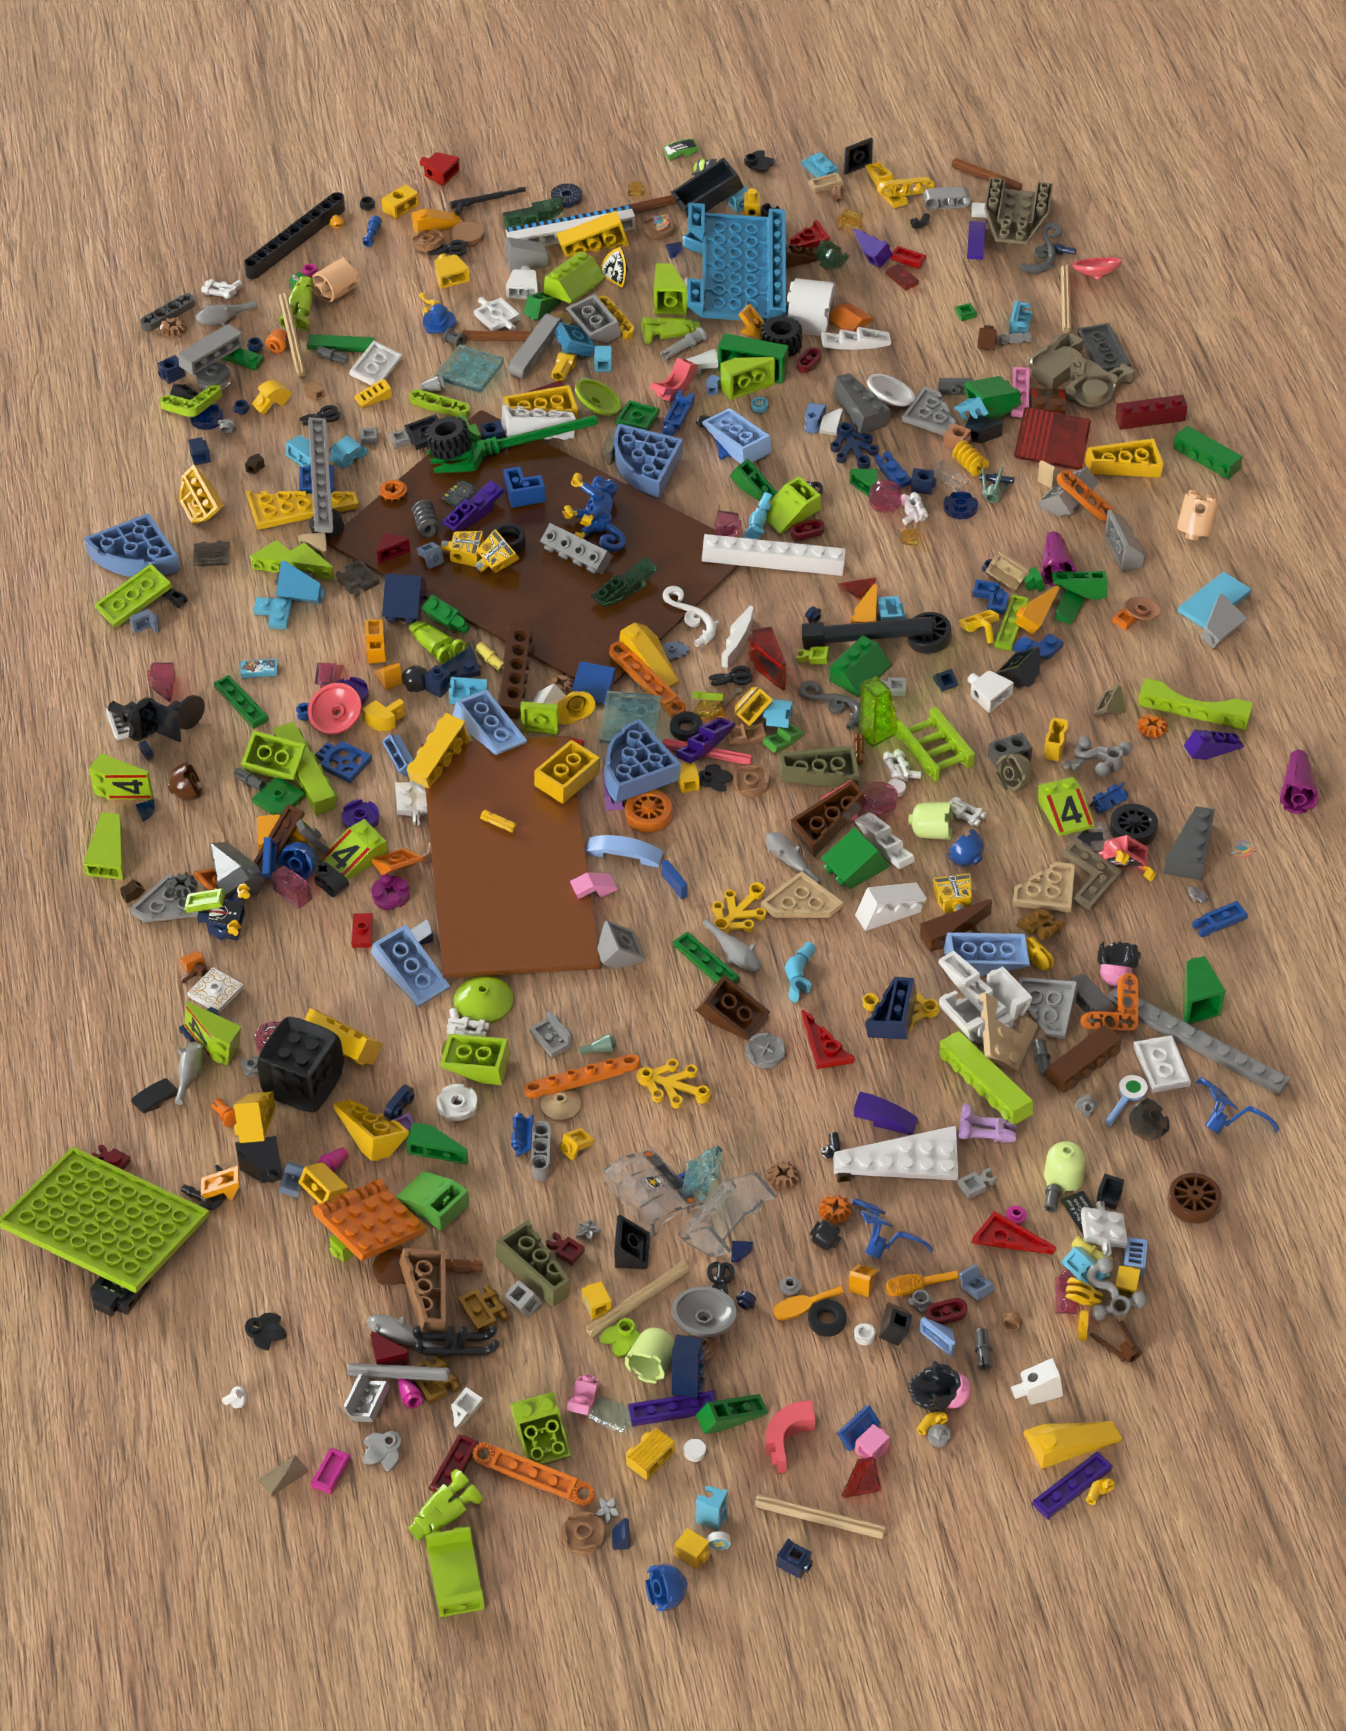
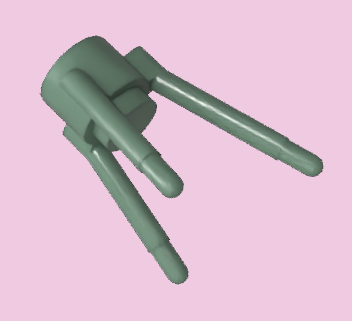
[982,467,1009,503]

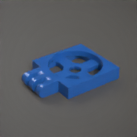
[315,741,372,783]

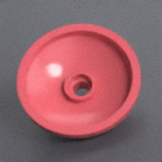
[1073,257,1122,279]
[308,683,362,735]

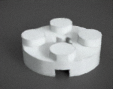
[437,1084,478,1122]

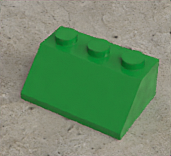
[829,635,891,697]

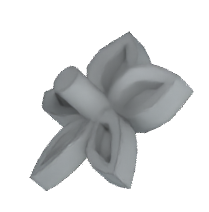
[576,1220,601,1241]
[595,1498,621,1524]

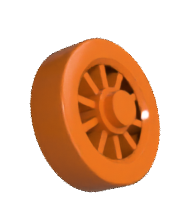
[625,790,673,833]

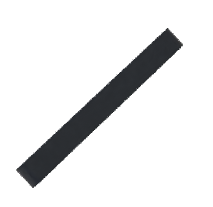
[244,192,345,279]

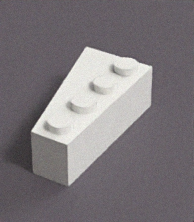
[501,405,576,440]

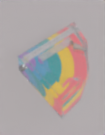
[654,214,669,231]
[1231,839,1257,858]

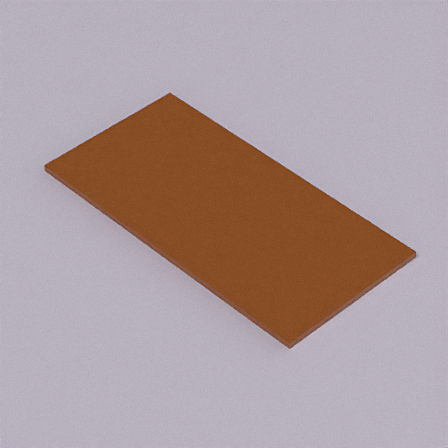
[421,736,600,978]

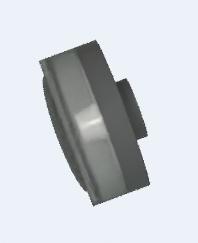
[196,363,231,391]

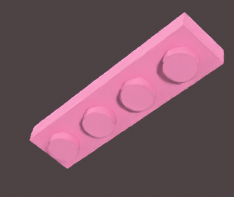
[1011,367,1030,417]

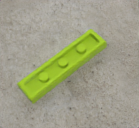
[994,594,1029,651]

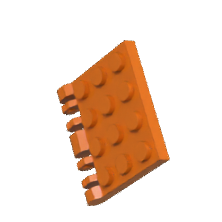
[313,1179,427,1261]

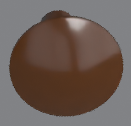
[372,1249,405,1285]

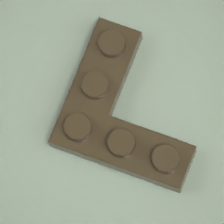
[1063,839,1122,910]

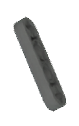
[140,293,195,331]

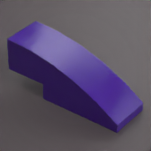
[854,1091,918,1135]

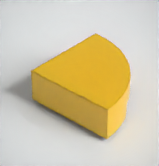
[1078,1310,1089,1341]

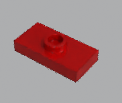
[890,246,927,269]
[351,913,373,948]

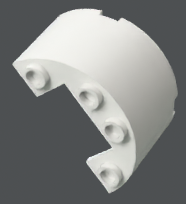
[785,278,836,336]
[939,967,1032,1044]

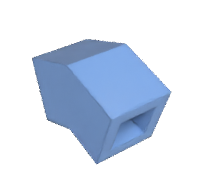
[706,374,721,395]

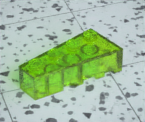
[859,676,898,748]

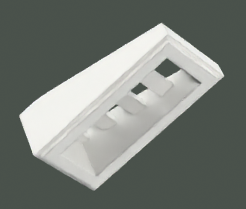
[106,704,130,741]

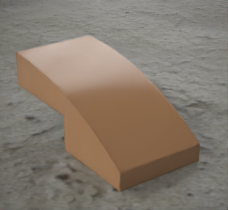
[727,722,767,746]

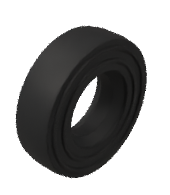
[670,711,703,741]
[808,1299,847,1337]

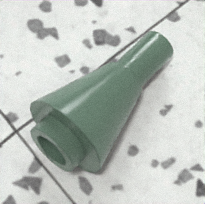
[579,1033,617,1055]

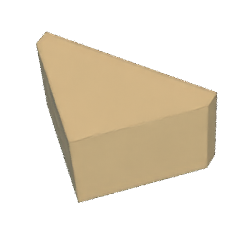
[1038,460,1063,488]
[298,533,328,562]

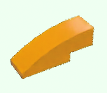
[365,619,386,664]

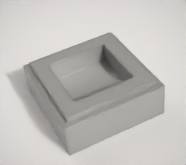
[360,428,378,444]
[389,429,411,448]

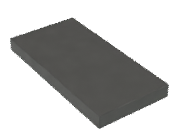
[1077,323,1131,372]

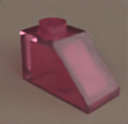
[714,510,742,537]
[147,662,175,702]
[315,662,344,688]

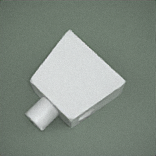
[506,266,538,299]
[968,671,1014,713]
[1011,1358,1063,1405]

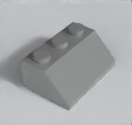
[566,294,621,343]
[1036,467,1098,516]
[1105,510,1146,572]

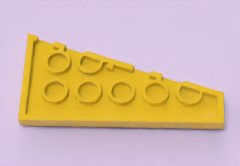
[245,491,359,530]

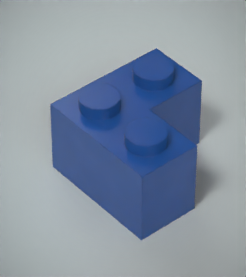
[503,467,546,508]

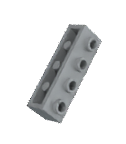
[178,324,243,376]
[540,523,613,574]

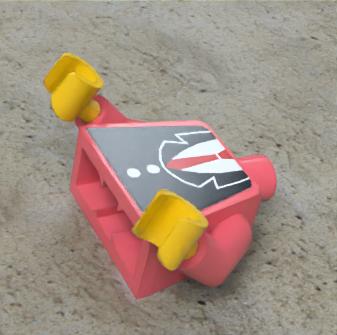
[1099,835,1156,881]

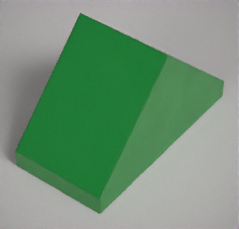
[849,468,877,500]

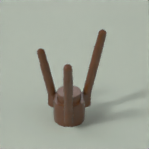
[1090,1319,1142,1362]

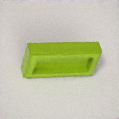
[184,888,225,913]

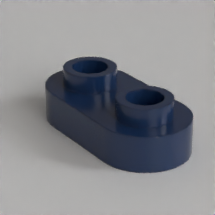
[384,1084,415,1120]

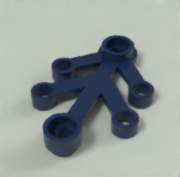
[830,422,879,469]

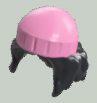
[1097,941,1141,987]
[908,1361,971,1412]

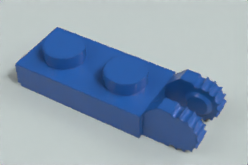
[874,451,911,490]
[1192,901,1248,938]

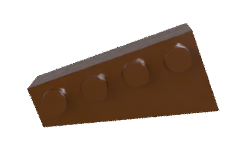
[791,780,865,857]

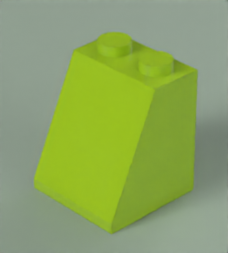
[654,263,687,315]

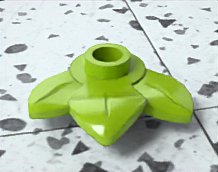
[600,1318,640,1357]

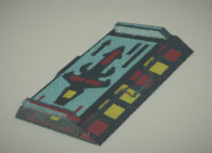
[439,481,477,508]
[588,1396,631,1433]

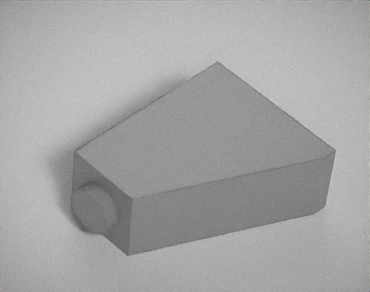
[505,237,550,273]
[1201,594,1247,649]

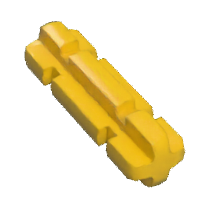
[480,810,516,833]

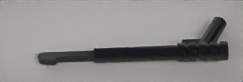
[450,187,526,216]

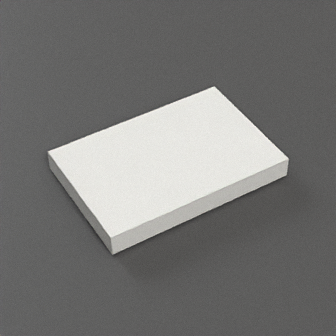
[349,341,403,385]
[1133,1035,1191,1093]

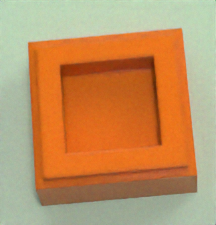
[1112,608,1138,630]

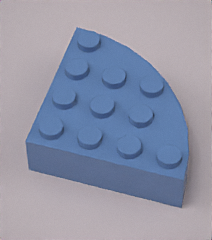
[614,424,683,498]
[84,513,180,577]
[604,719,681,803]

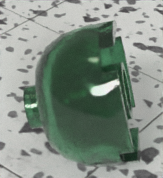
[816,239,849,270]

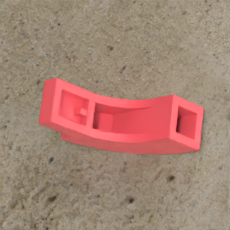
[650,358,698,402]
[765,1400,815,1473]

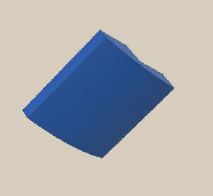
[572,661,616,704]

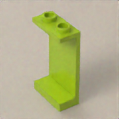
[425,1527,485,1617]

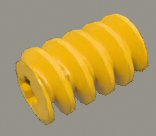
[953,440,989,477]

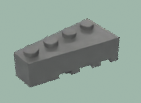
[833,373,890,434]
[1163,806,1215,881]

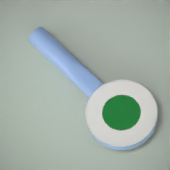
[1105,1075,1148,1126]

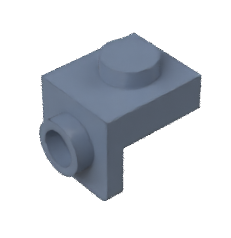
[129,609,160,633]
[278,1161,305,1198]
[959,1264,995,1300]

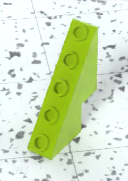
[250,540,334,580]

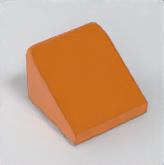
[179,951,206,973]

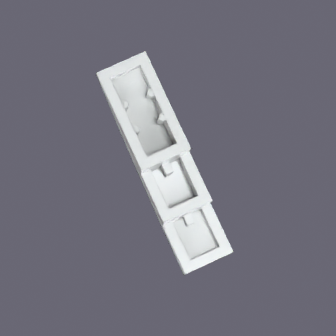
[821,327,892,350]
[722,605,754,669]
[855,812,915,869]
[939,951,1006,1018]

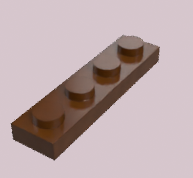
[254,804,305,879]

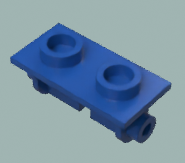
[1089,783,1128,813]
[511,1113,534,1157]

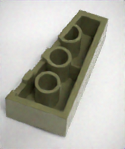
[779,746,860,787]
[496,1220,570,1307]

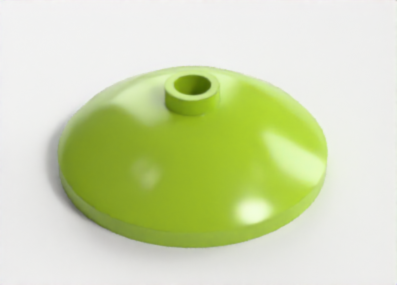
[575,378,621,416]
[454,976,513,1024]

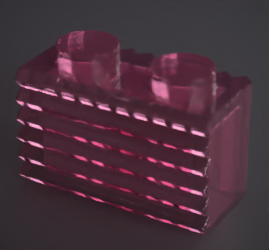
[271,865,313,909]

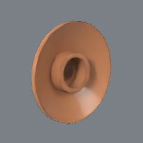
[1125,597,1160,620]

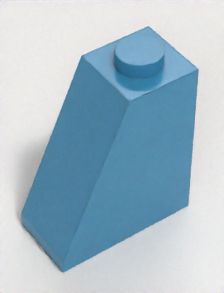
[276,561,326,604]

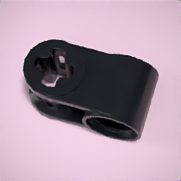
[314,862,349,898]

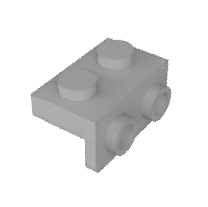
[529,1010,573,1058]
[343,1374,390,1422]

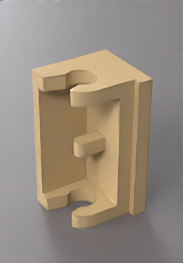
[985,550,1029,591]

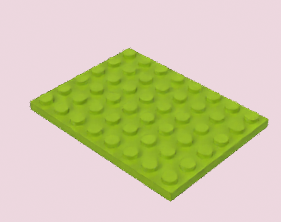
[0,1146,209,1293]

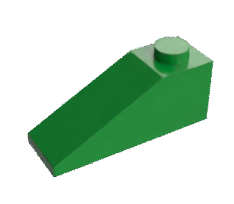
[524,292,562,321]
[729,459,778,503]
[1052,571,1108,600]
[407,1123,468,1165]
[696,1394,768,1434]

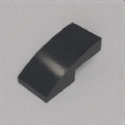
[131,1078,178,1114]

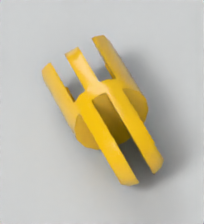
[1026,936,1054,971]
[1065,1277,1103,1306]

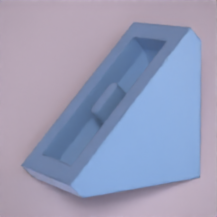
[919,1317,955,1357]

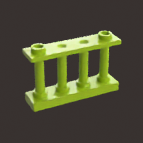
[896,706,975,782]

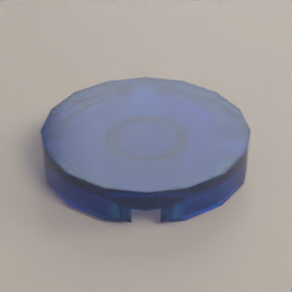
[190,404,223,430]
[943,491,978,519]

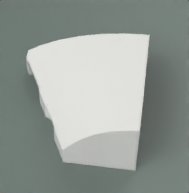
[686,349,718,374]

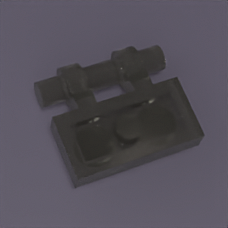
[193,540,230,567]
[335,559,380,597]

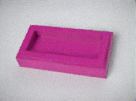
[311,1448,351,1494]

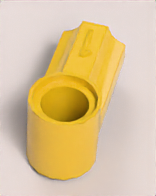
[551,352,577,381]

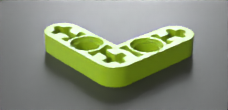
[159,385,223,417]

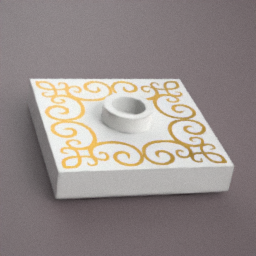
[188,967,244,1014]

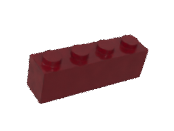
[1115,395,1188,430]

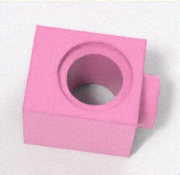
[855,1424,890,1465]

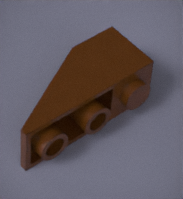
[786,243,819,268]

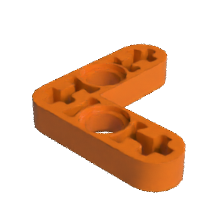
[1080,973,1138,1031]

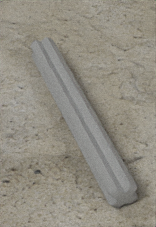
[347,1363,450,1381]

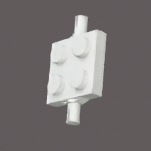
[474,297,520,331]
[395,780,428,826]
[1081,1201,1128,1256]

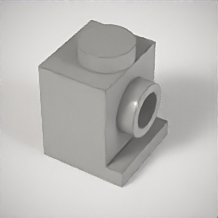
[504,1280,543,1318]

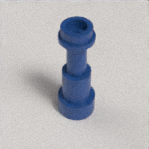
[363,216,382,247]

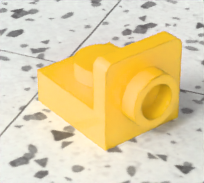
[559,1128,595,1161]

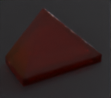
[838,577,876,601]
[842,1457,882,1498]

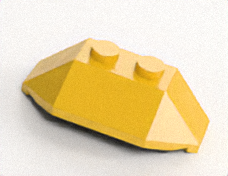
[179,465,224,524]

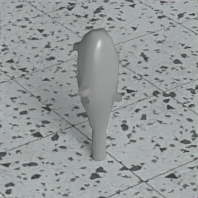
[196,301,257,326]
[766,832,821,884]
[703,918,761,972]
[175,1042,204,1105]
[367,1314,443,1347]

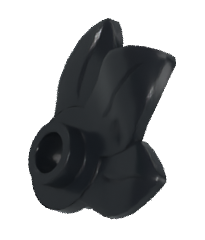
[744,150,775,171]
[698,764,733,792]
[244,1313,287,1350]

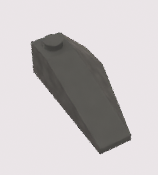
[210,842,265,897]

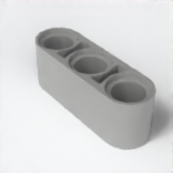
[923,186,971,210]
[531,1121,552,1182]

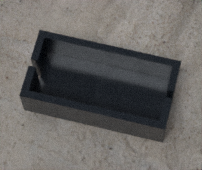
[671,158,744,218]

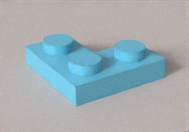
[253,597,292,629]

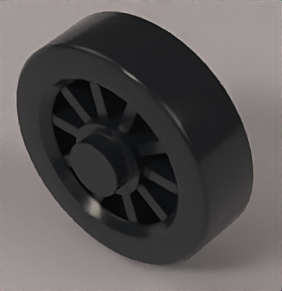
[907,612,952,654]
[1109,804,1158,845]

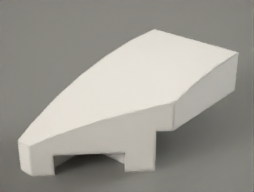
[819,408,843,435]
[451,1387,484,1429]

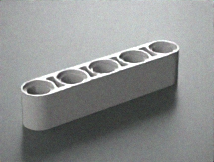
[508,313,563,379]

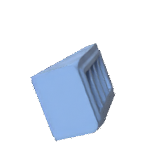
[1123,1237,1148,1277]

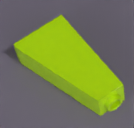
[83,812,124,880]

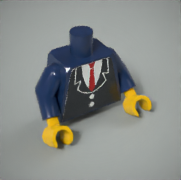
[197,883,250,941]

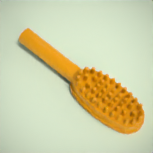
[885,1270,959,1296]
[773,1286,844,1321]

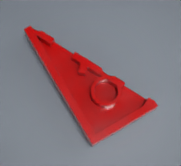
[788,220,830,248]
[801,1010,855,1069]
[972,1211,1056,1255]

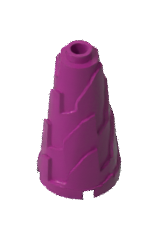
[1041,531,1077,589]
[1280,749,1318,814]

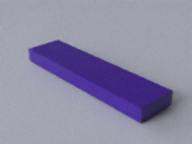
[628,1390,716,1427]
[1032,1451,1113,1520]

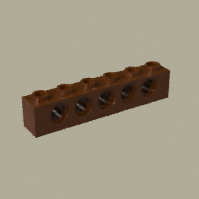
[498,620,533,720]

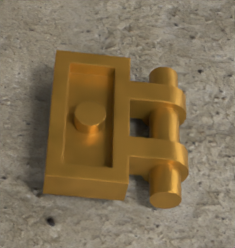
[1016,907,1066,940]
[458,1285,510,1333]
[412,1356,461,1405]

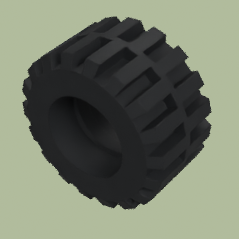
[761,316,802,357]
[425,416,472,460]

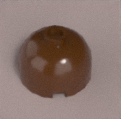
[168,762,202,801]

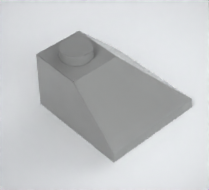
[597,920,645,969]

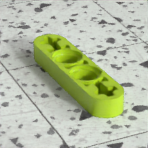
[409,389,470,418]

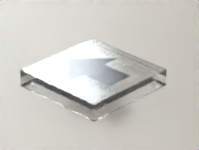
[1069,821,1110,855]

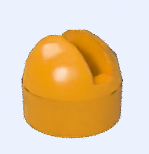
[330,215,344,229]

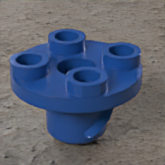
[423,304,456,334]

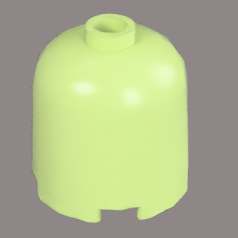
[908,802,953,840]
[1043,1141,1086,1194]
[625,1327,675,1383]

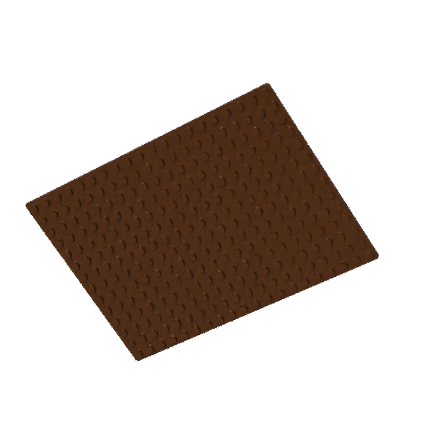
[327,410,739,687]

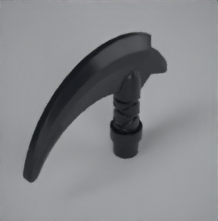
[181,1165,226,1211]

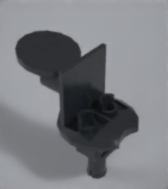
[108,695,205,742]

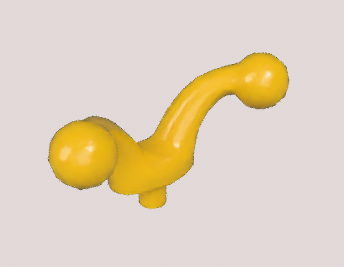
[419,292,440,314]

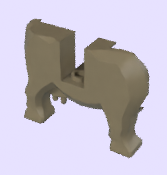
[1028,333,1136,407]

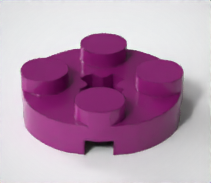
[371,874,410,910]

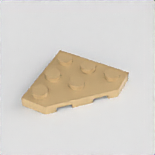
[1012,862,1075,913]
[761,871,843,918]

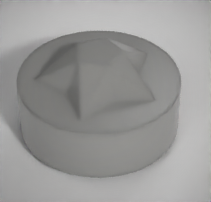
[928,1424,950,1447]

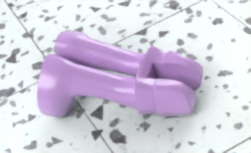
[958,1103,1017,1143]

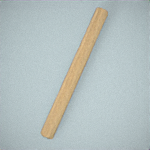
[1061,265,1071,333]
[279,293,306,377]
[586,1261,690,1337]
[755,1495,886,1539]

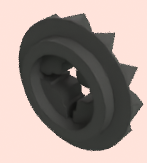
[166,872,197,898]

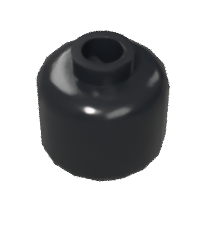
[809,1219,842,1251]

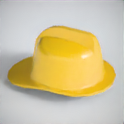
[557,691,595,725]

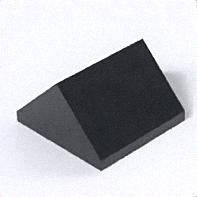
[614,1215,650,1269]

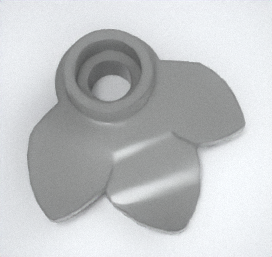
[364,1431,402,1472]

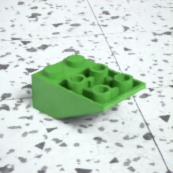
[396,1171,470,1232]

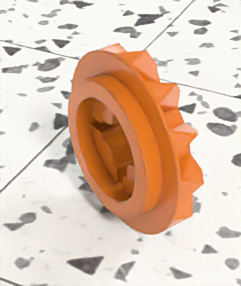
[379,480,407,502]
[1137,714,1167,738]
[819,1194,852,1224]

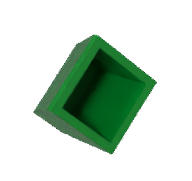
[964,376,1022,420]
[821,827,889,889]
[1182,956,1226,1025]

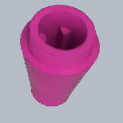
[318,1147,349,1172]
[397,1379,423,1409]

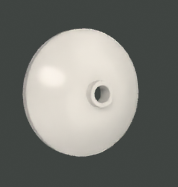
[867,374,915,407]

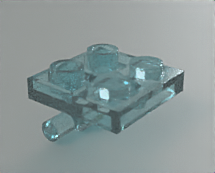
[682,1145,723,1201]

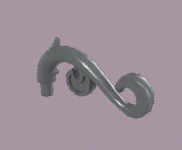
[1020,222,1063,274]
[799,680,864,730]

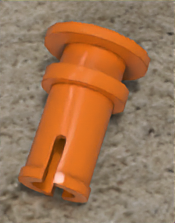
[211,1098,237,1127]

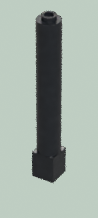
[802,617,937,649]

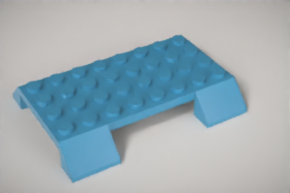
[687,203,786,322]

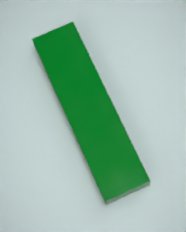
[307,334,375,352]
[213,675,269,729]
[673,931,740,983]

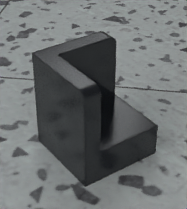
[1096,1173,1124,1210]

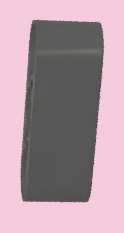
[1068,973,1115,1023]

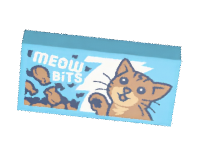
[240,658,278,678]

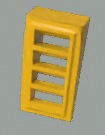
[354,379,392,408]

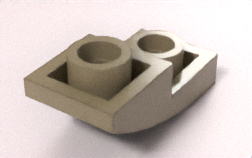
[602,428,616,465]

